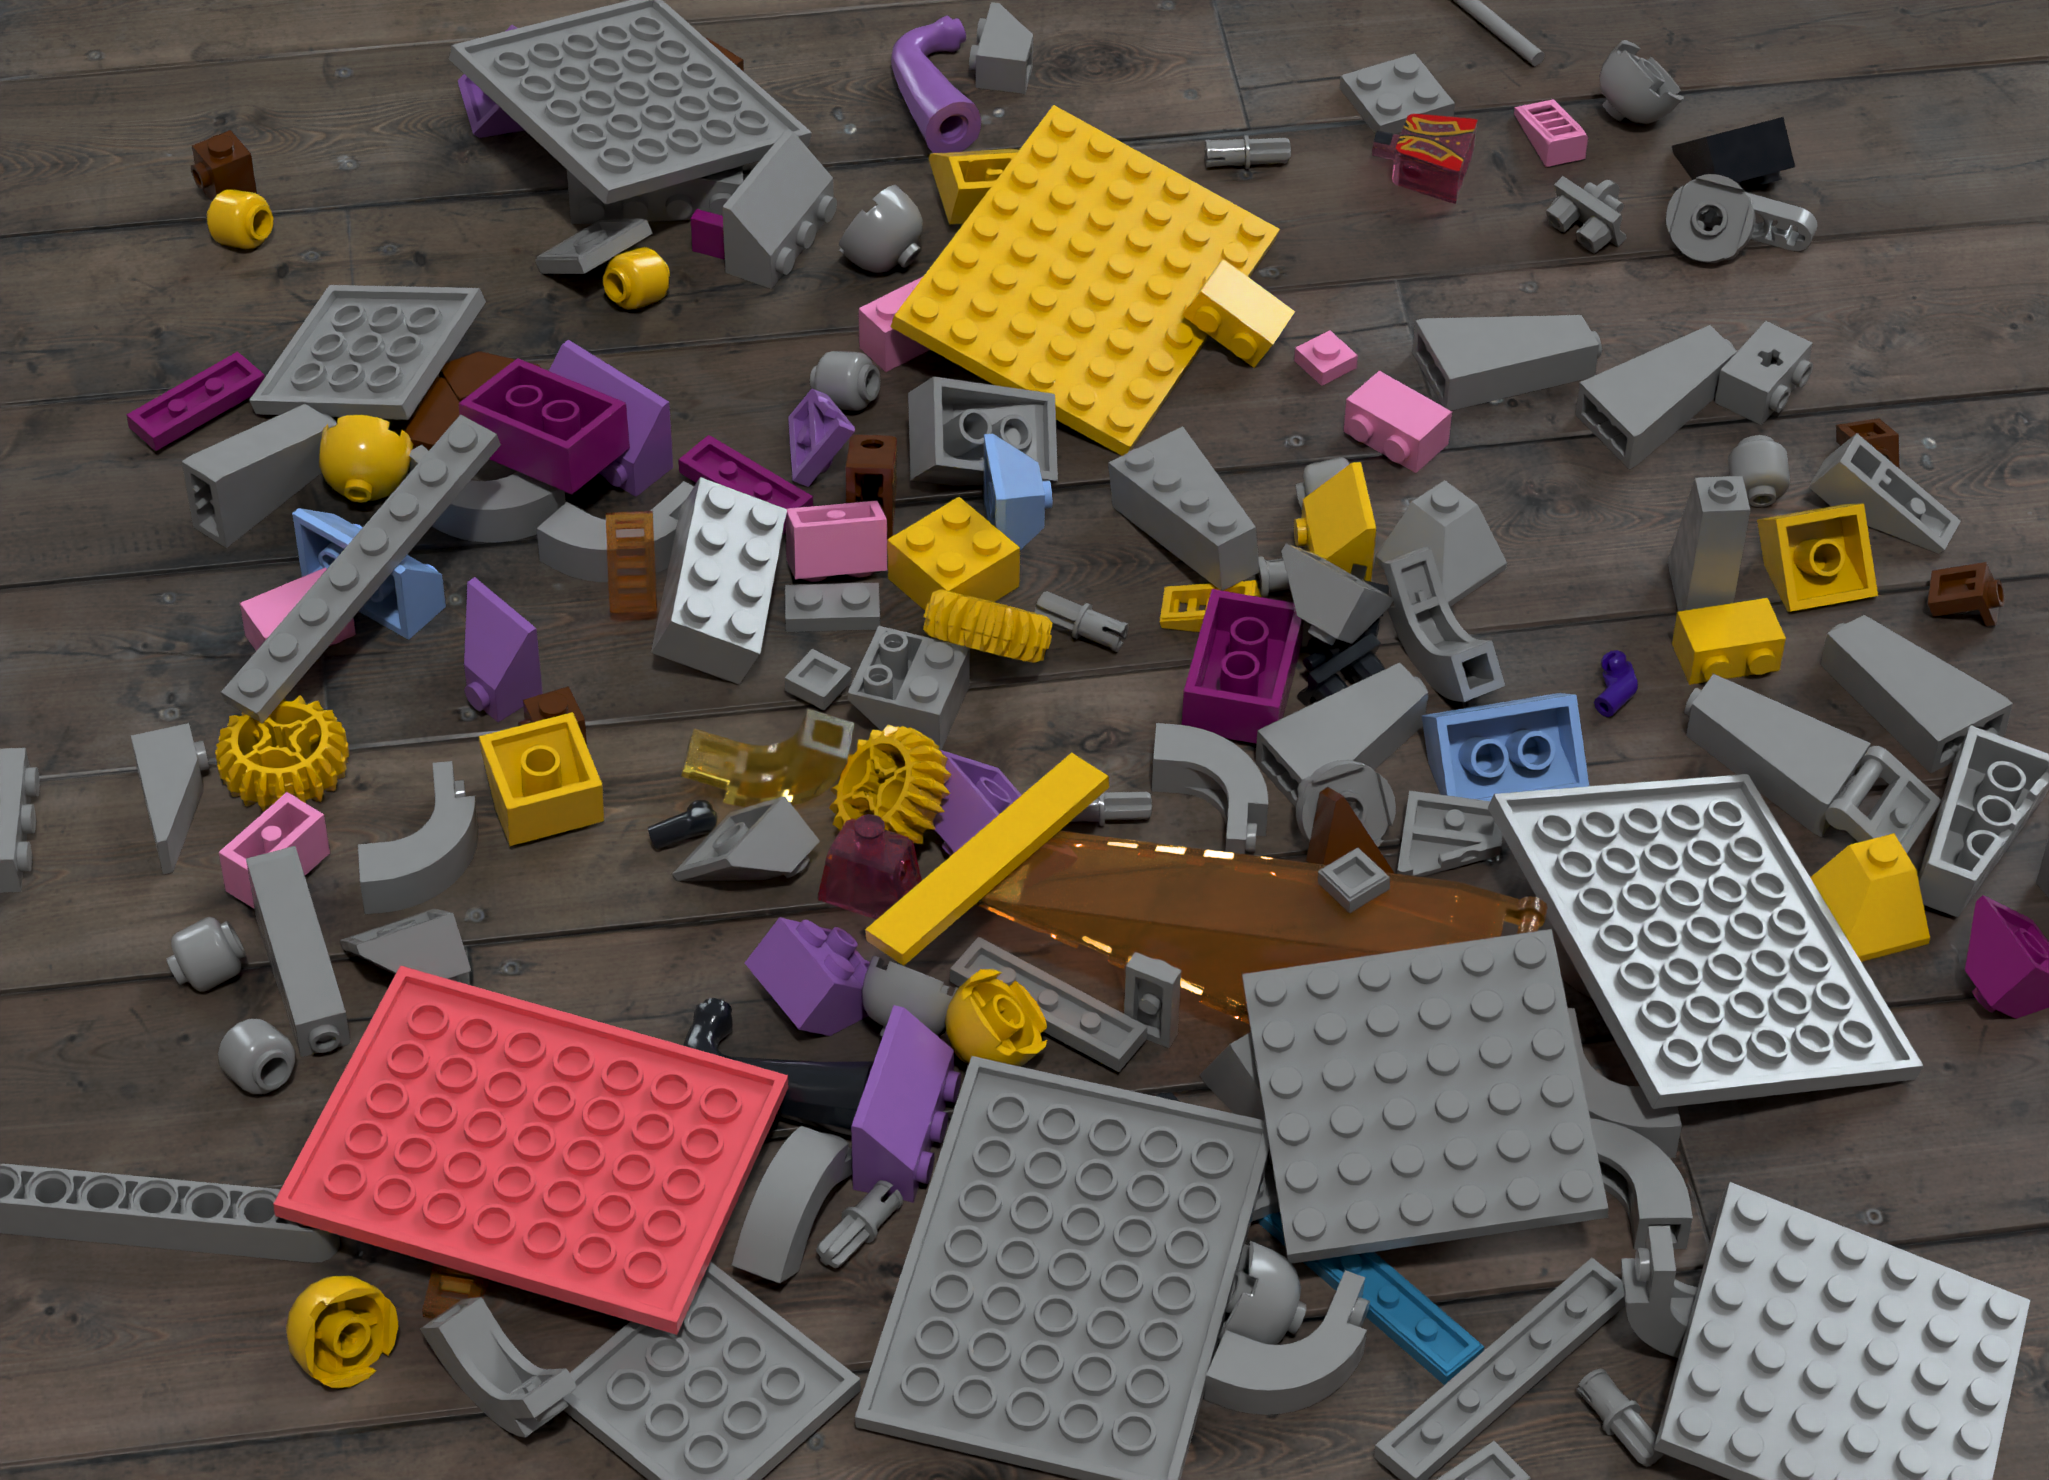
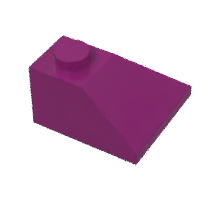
[1965,895,2049,1019]

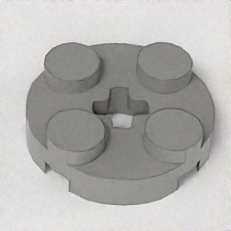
[1666,174,1756,263]
[1296,760,1396,847]

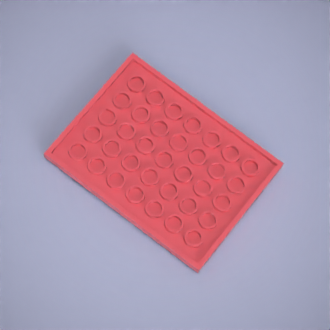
[273,965,788,1335]

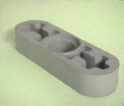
[1699,192,1817,251]

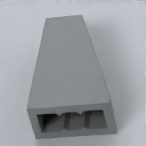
[1412,315,1602,411]
[1575,325,1737,469]
[182,404,336,548]
[1668,476,1750,611]
[1821,615,2013,774]
[1256,662,1429,807]
[1684,674,1871,837]
[246,846,351,1057]

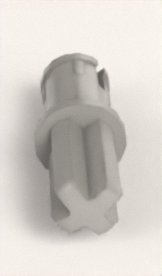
[1205,135,1291,169]
[1034,591,1129,652]
[1070,792,1152,826]
[816,1180,903,1268]
[1577,1368,1664,1467]

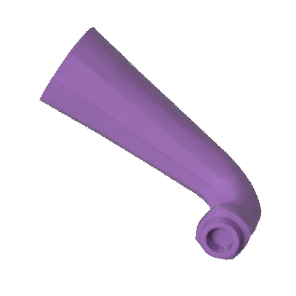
[891,15,981,153]

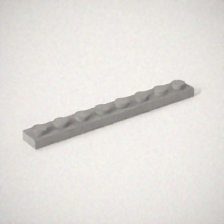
[221,414,501,724]

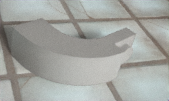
[406,445,566,543]
[537,481,694,583]
[1382,548,1505,702]
[1152,723,1268,872]
[358,761,479,914]
[1568,1008,1682,1158]
[1590,1118,1693,1250]
[732,1126,853,1283]
[1621,1226,1698,1358]
[1204,1270,1370,1415]
[420,1297,578,1437]

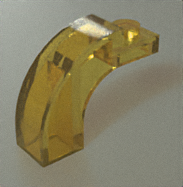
[681,709,855,807]

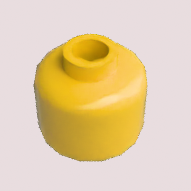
[207,190,273,249]
[603,247,670,310]

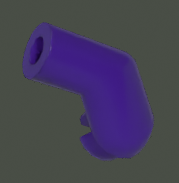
[1594,650,1638,717]

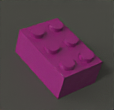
[459,358,630,494]
[1182,589,1304,744]

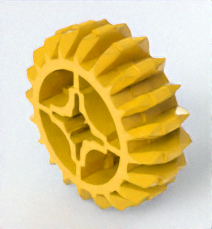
[923,589,1053,663]
[215,695,349,812]
[829,725,952,858]

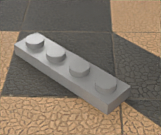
[950,937,1148,1072]

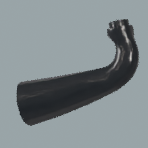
[683,998,874,1136]

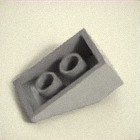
[908,377,1058,486]

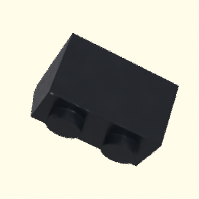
[1672,117,1795,190]

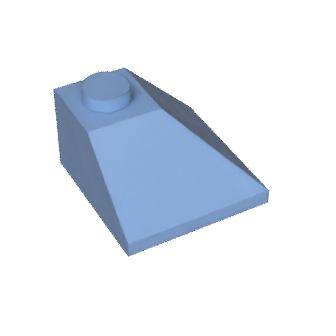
[983,434,1053,550]

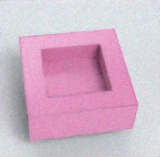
[1294,330,1358,386]

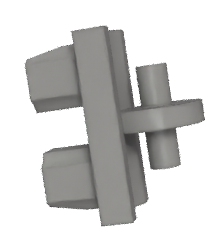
[1546,176,1627,254]

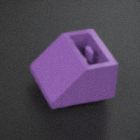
[745,917,870,1036]

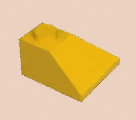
[1810,833,1930,962]

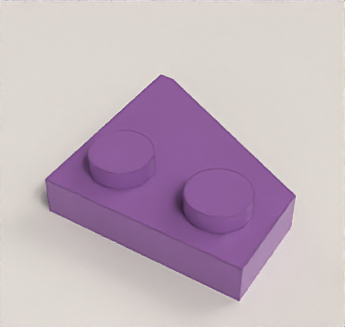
[788,388,855,487]

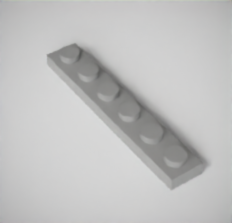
[1374,1257,1626,1480]

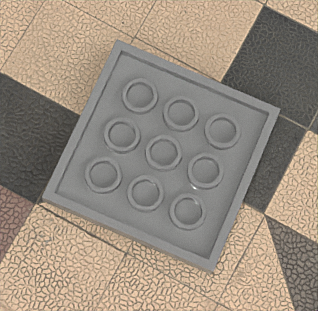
[249,285,486,420]
[564,1261,861,1480]

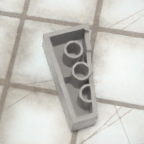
[1918,725,2049,917]

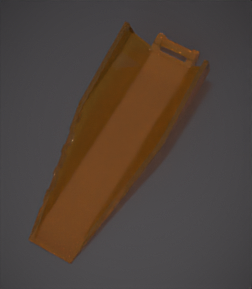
[975,831,1548,1025]

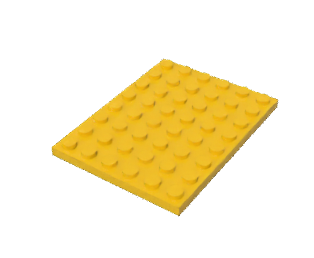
[890,105,1280,456]

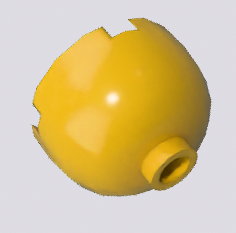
[319,415,413,503]
[945,969,1047,1067]
[286,1276,399,1388]

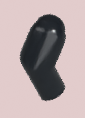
[648,800,718,850]

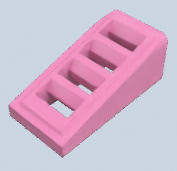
[1514,99,1588,167]

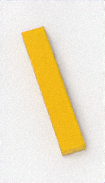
[865,752,1109,966]

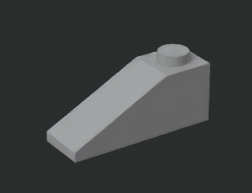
[1809,433,1961,554]
[131,723,209,874]

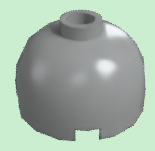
[1599,40,1684,124]
[839,185,923,273]
[861,956,958,1037]
[1218,1241,1306,1345]

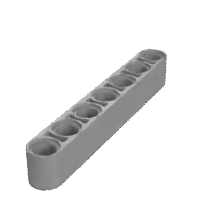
[0,1163,341,1263]

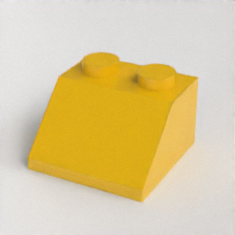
[1294,462,1376,582]
[1757,504,1878,612]
[479,712,604,846]

